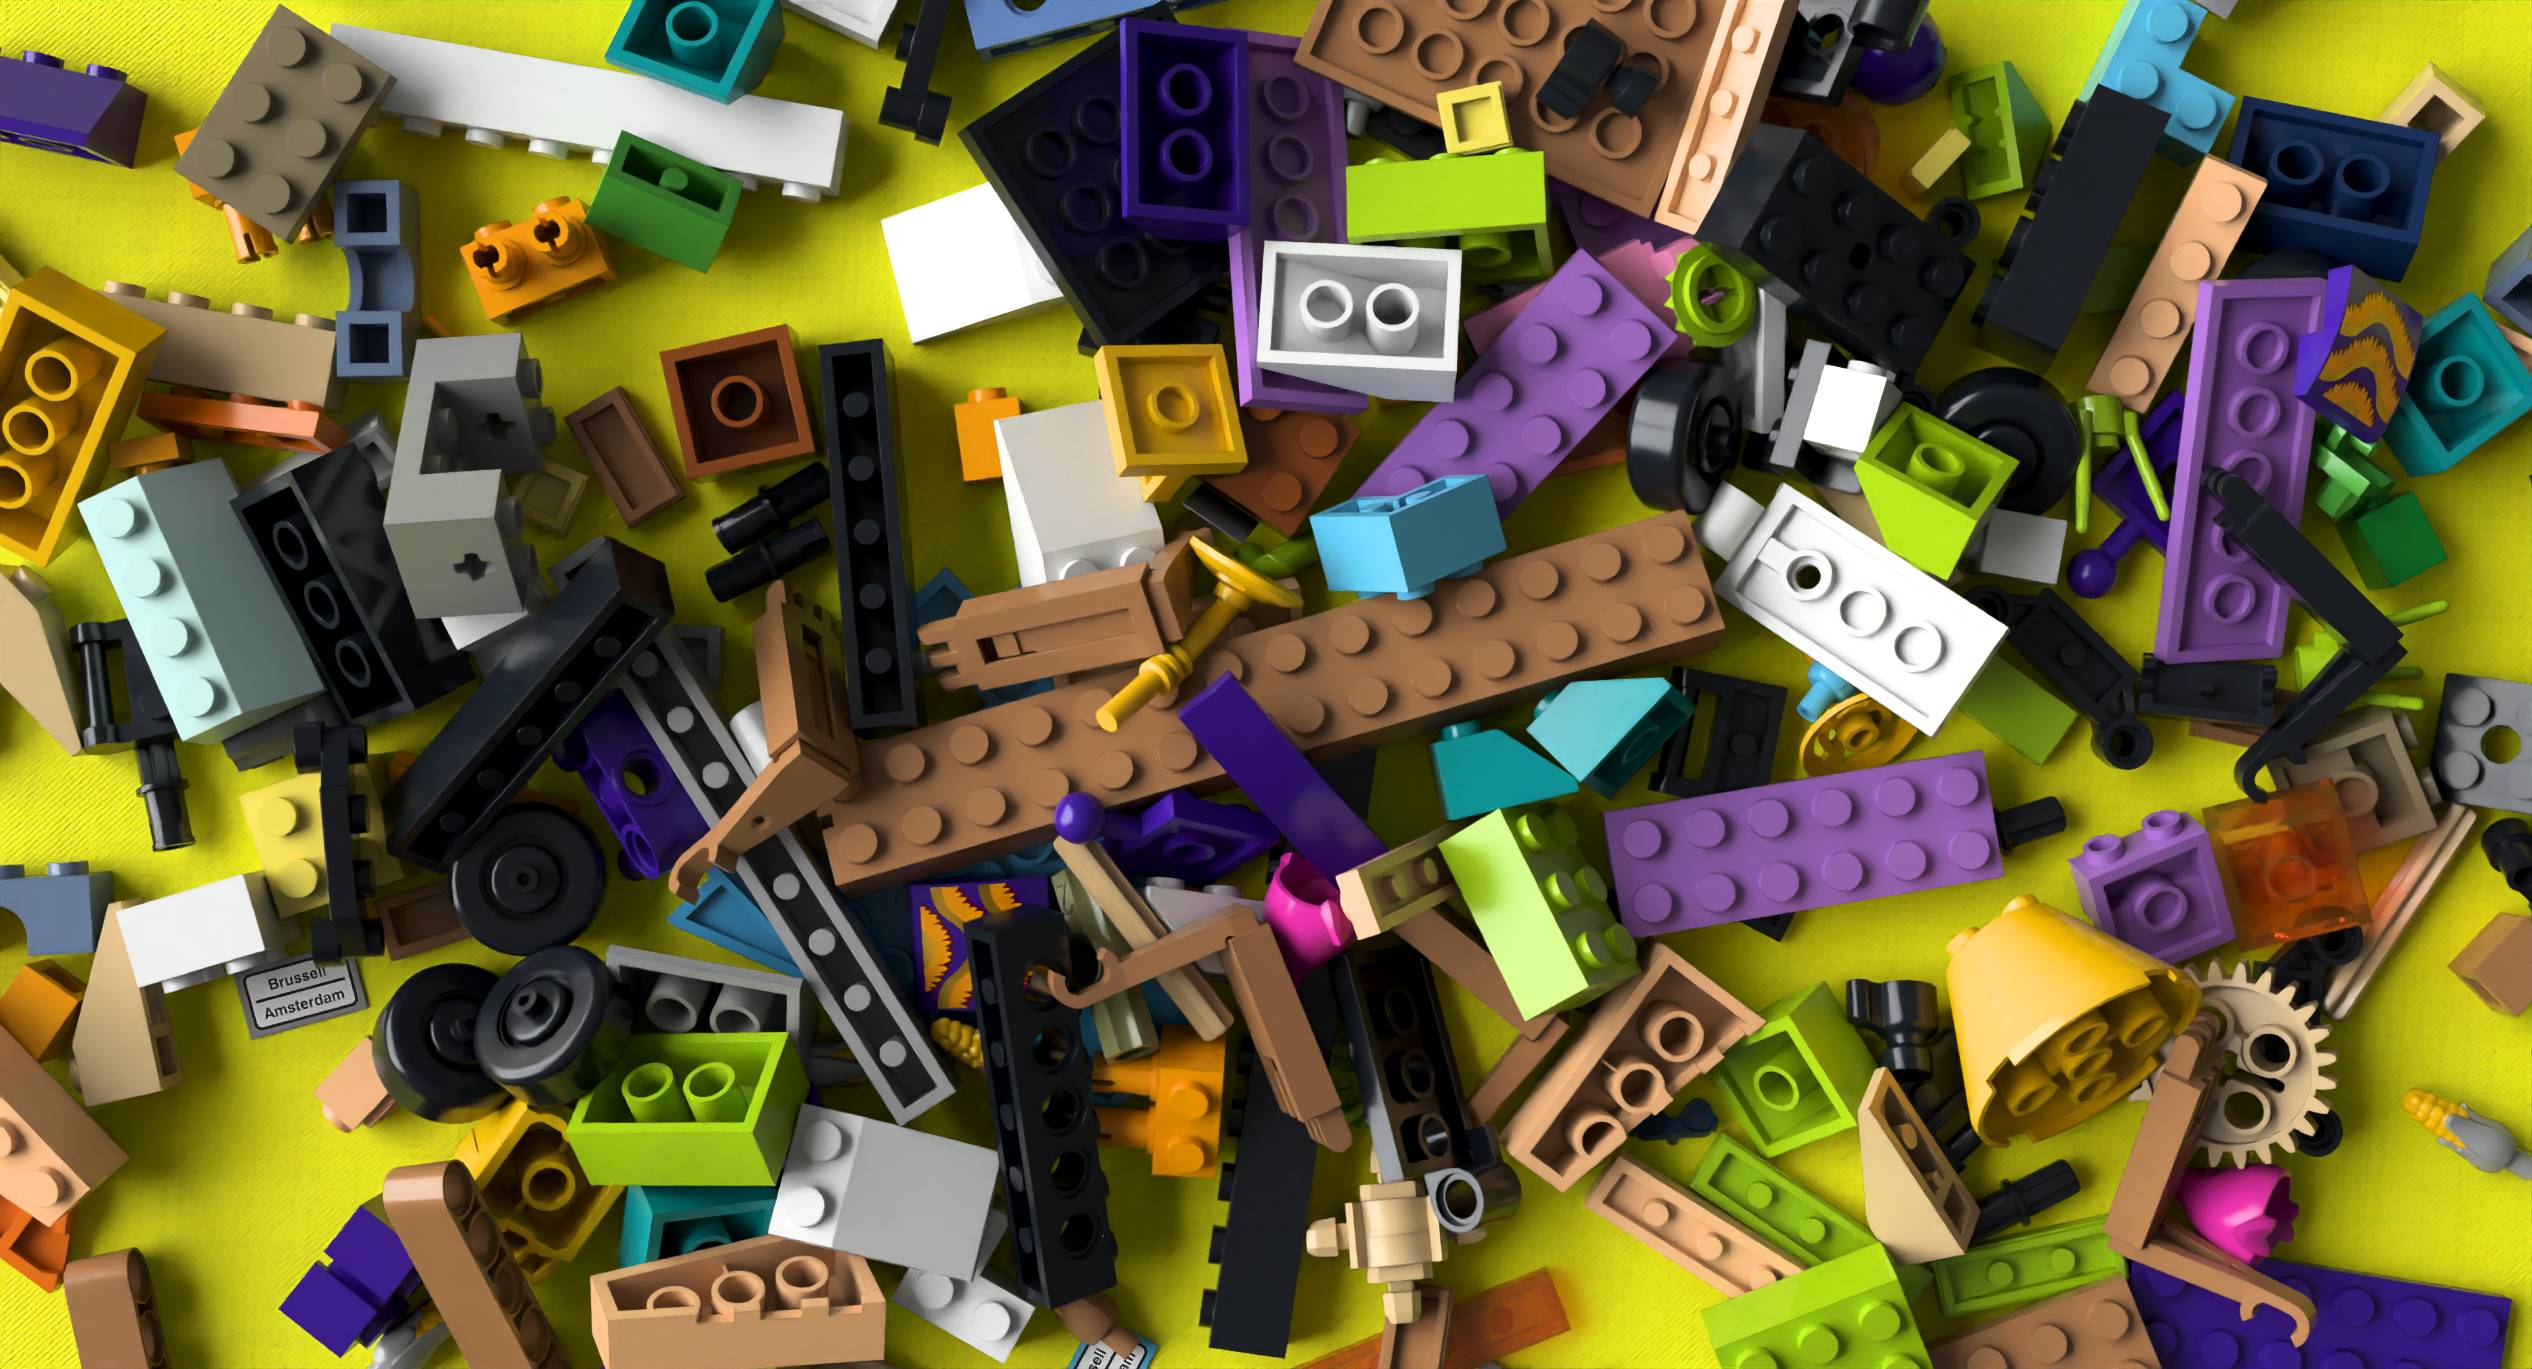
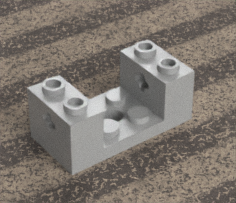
[383,333,557,619]

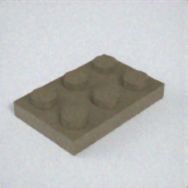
[173,4,398,244]

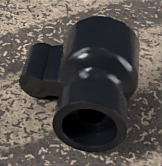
[1535,17,1662,120]
[1846,979,1938,1083]

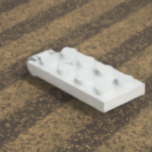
[1691,480,2010,740]

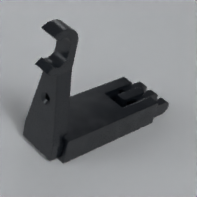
[2200,466,2408,804]

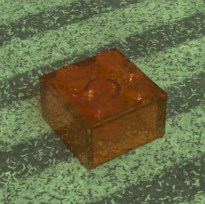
[2202,777,2373,952]

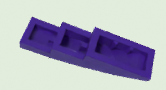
[1178,670,1391,893]

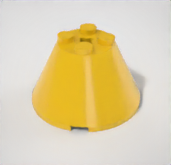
[1946,894,2203,1148]

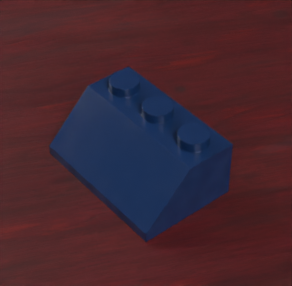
[2226,95,2441,283]

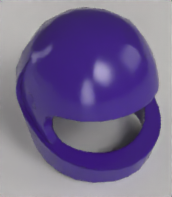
[1836,11,1948,107]

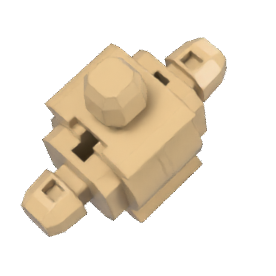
[1305,1144,1487,1324]

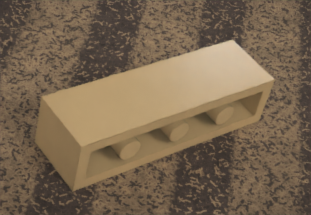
[94,280,348,414]

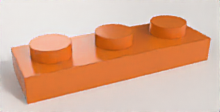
[136,386,349,455]

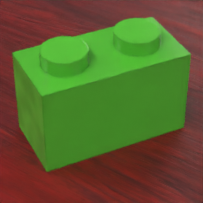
[584,130,744,274]

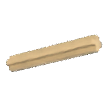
[2321,801,2478,1022]
[1053,835,1234,1042]

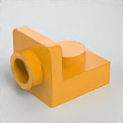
[108,432,195,479]

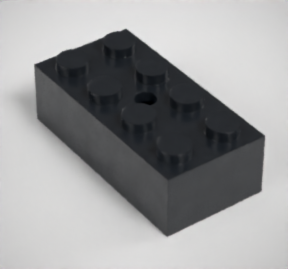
[1970,83,2172,376]
[1693,122,1977,377]
[229,442,477,728]

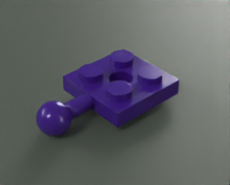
[2066,389,2185,599]
[1054,791,1280,889]

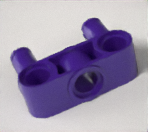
[551,687,710,881]

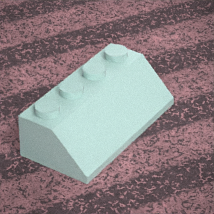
[77,457,329,746]

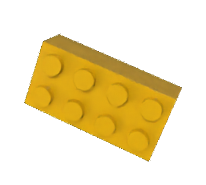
[0,265,167,568]

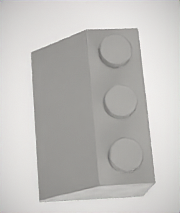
[606,944,819,1068]

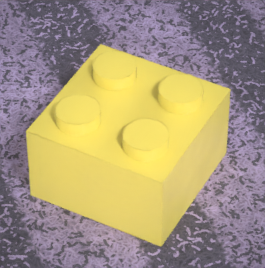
[239,753,424,919]

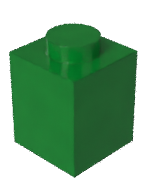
[2334,490,2448,590]

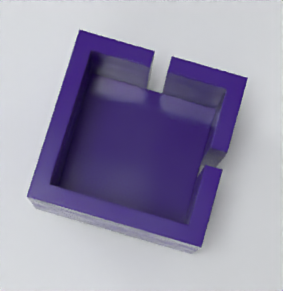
[278,1192,425,1358]

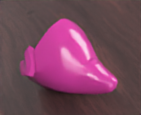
[1263,853,1358,988]
[2176,1163,2299,1269]

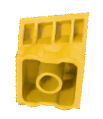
[452,1096,625,1285]

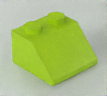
[1854,401,2020,581]
[1708,980,1879,1160]

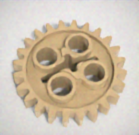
[2128,958,2340,1169]

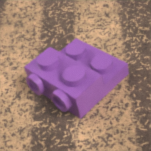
[2068,810,2237,965]

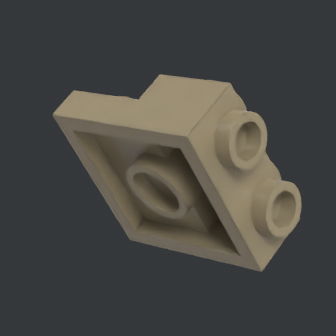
[2266,705,2443,870]

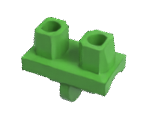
[2307,415,2397,519]

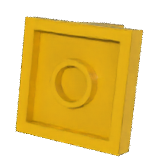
[1094,344,1248,503]

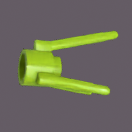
[2069,395,2171,534]
[2294,600,2449,710]

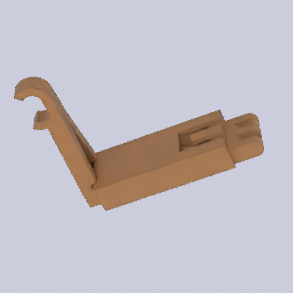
[916,510,1222,691]
[669,580,860,906]
[1390,901,1570,1128]
[1047,903,1352,1152]
[2102,1011,2318,1348]

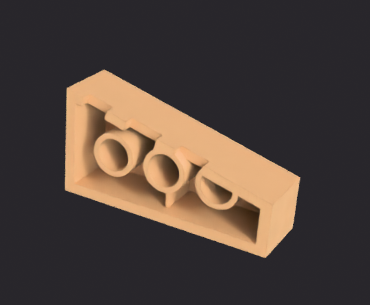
[1497,936,1767,1193]
[0,1024,130,1227]
[590,1234,886,1369]

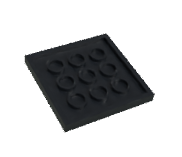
[957,0,1230,349]

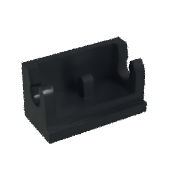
[2136,652,2278,730]

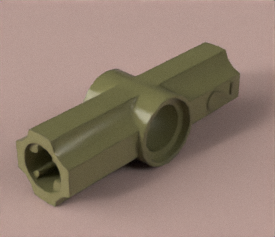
[1051,868,1161,1065]

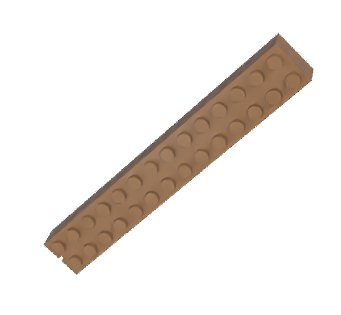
[816,509,1725,900]

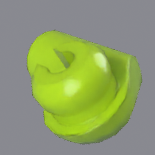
[1233,528,1321,580]

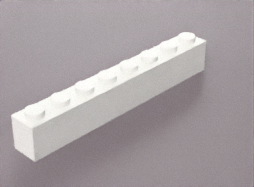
[330,23,851,204]

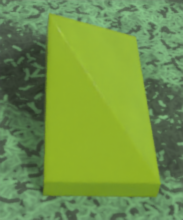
[1948,61,2053,201]

